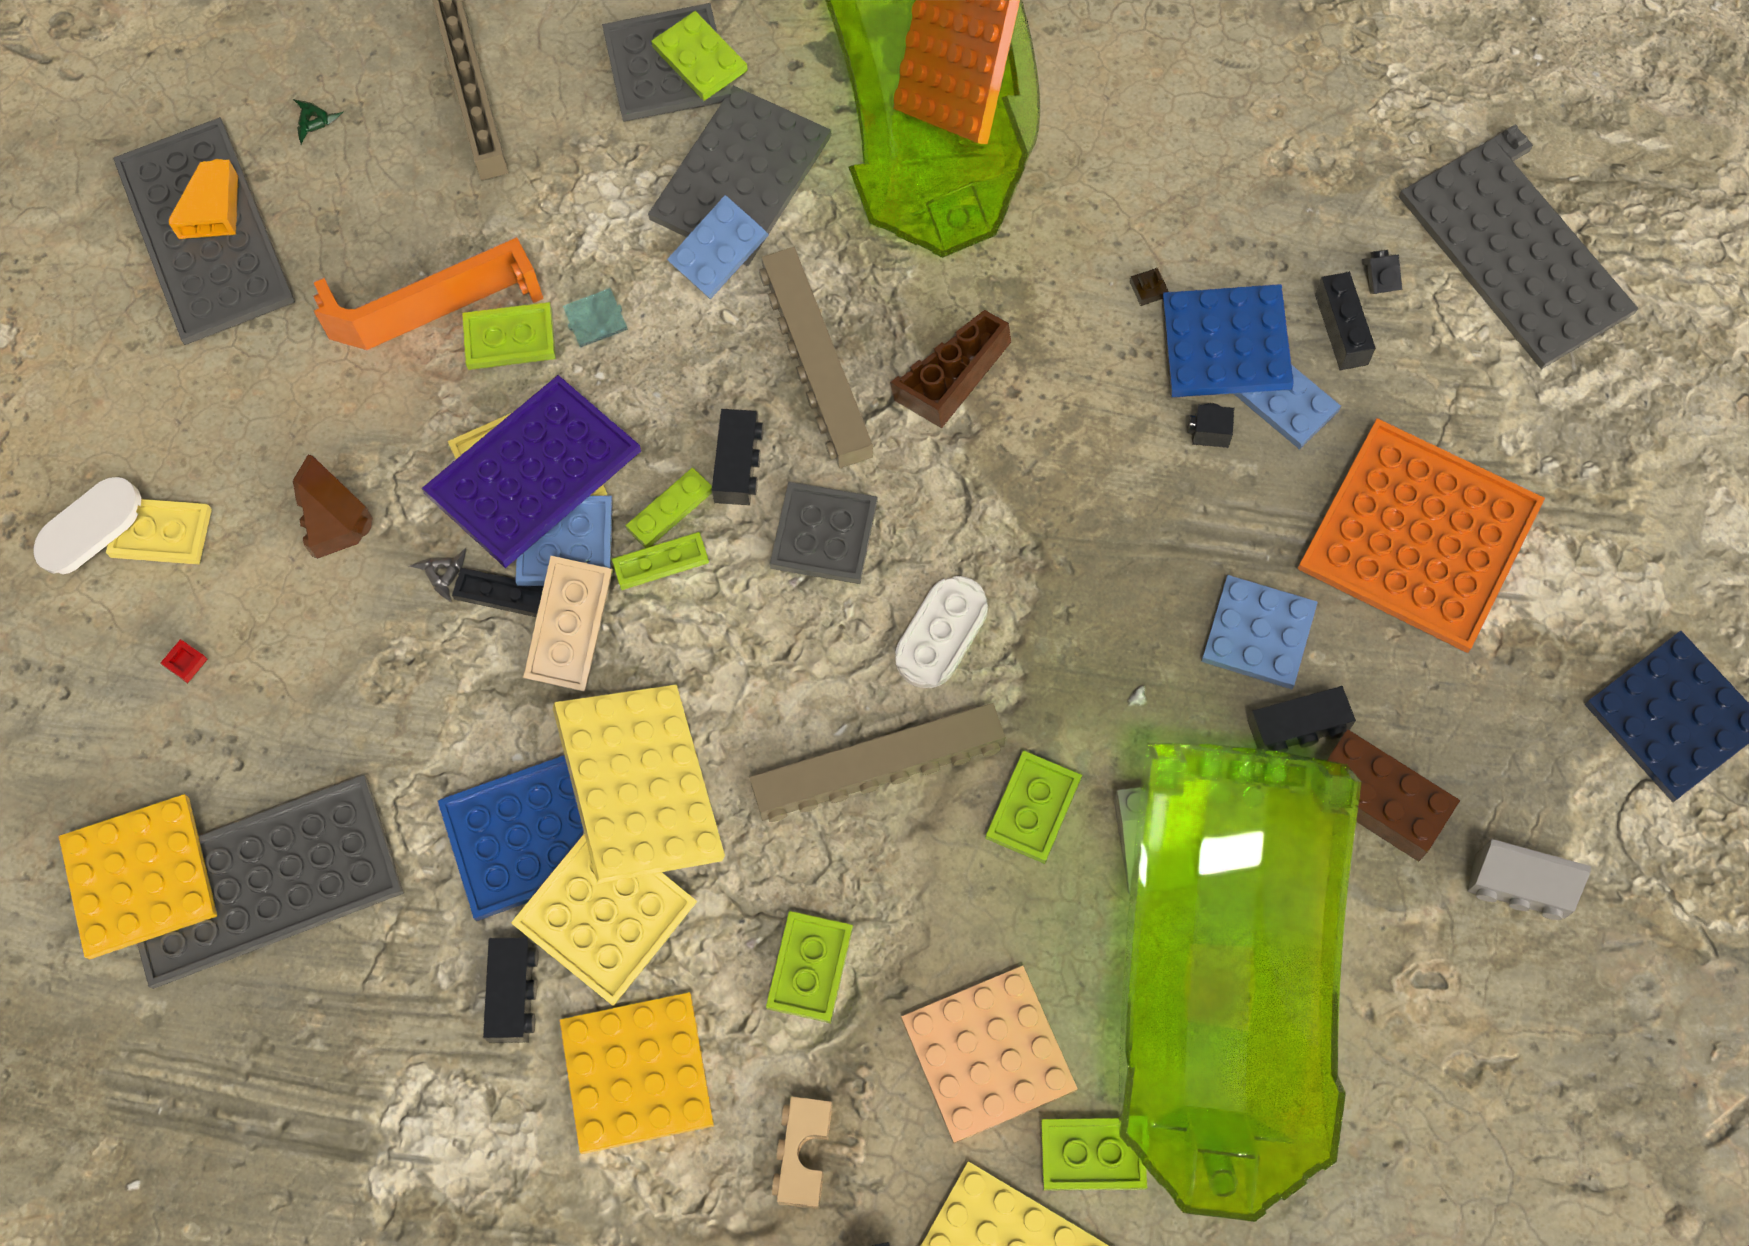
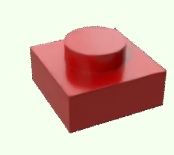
[160,639,208,684]

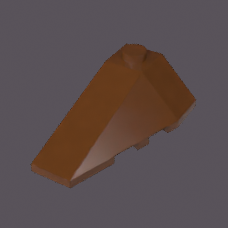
[293,454,373,559]

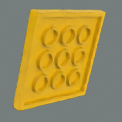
[59,794,217,960]
[559,992,714,1154]

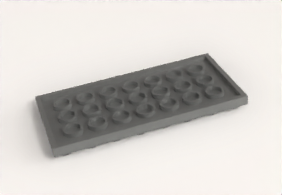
[113,117,295,345]
[1399,139,1638,370]
[137,775,404,989]

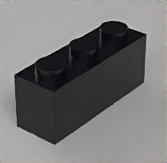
[1315,271,1376,371]
[712,409,764,505]
[1247,686,1356,756]
[483,938,539,1043]

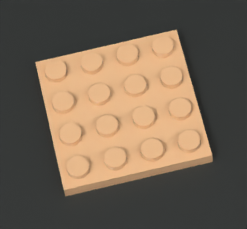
[901,966,1078,1144]

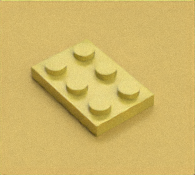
[106,499,212,565]

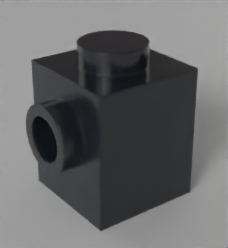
[1188,403,1234,448]

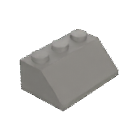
[1467,839,1591,920]

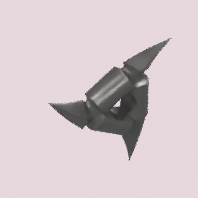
[408,547,466,603]

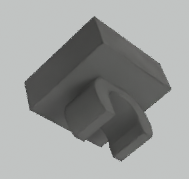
[1493,124,1533,161]

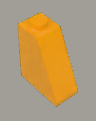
[169,159,238,239]

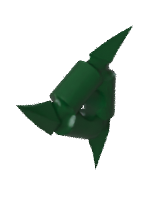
[293,99,344,145]

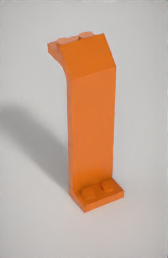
[313,237,544,350]

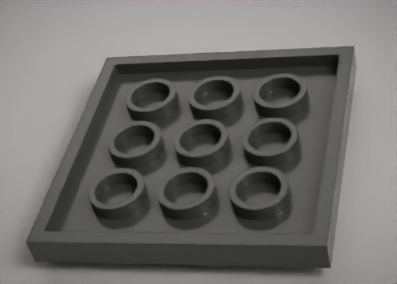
[602,3,732,122]

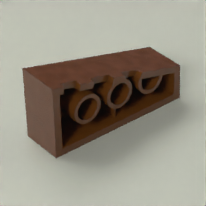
[890,310,1011,428]

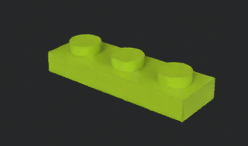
[625,467,712,548]
[612,532,709,590]

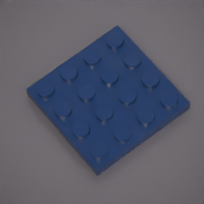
[1585,631,1749,802]

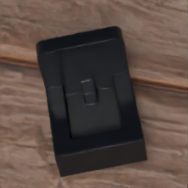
[1362,249,1403,294]

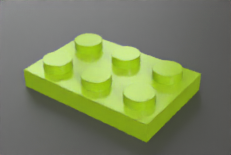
[651,11,748,101]
[462,302,556,370]
[985,750,1082,864]
[766,911,853,1024]
[1041,1118,1147,1191]

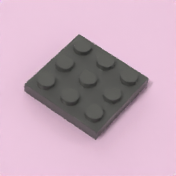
[770,481,878,584]

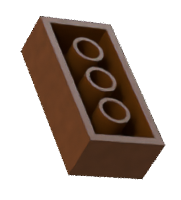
[1307,729,1460,862]

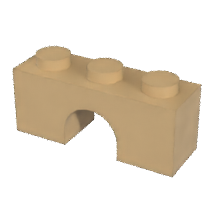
[772,1097,833,1209]

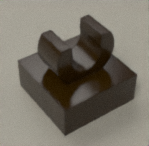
[1130,268,1169,306]

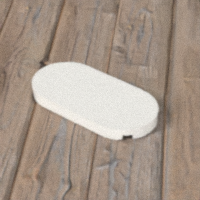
[34,477,141,574]
[895,576,988,688]

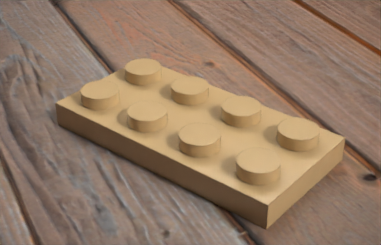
[523,556,613,691]

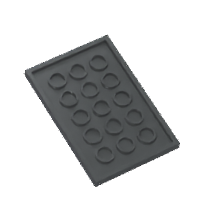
[648,85,832,266]

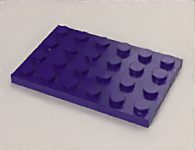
[422,375,641,568]

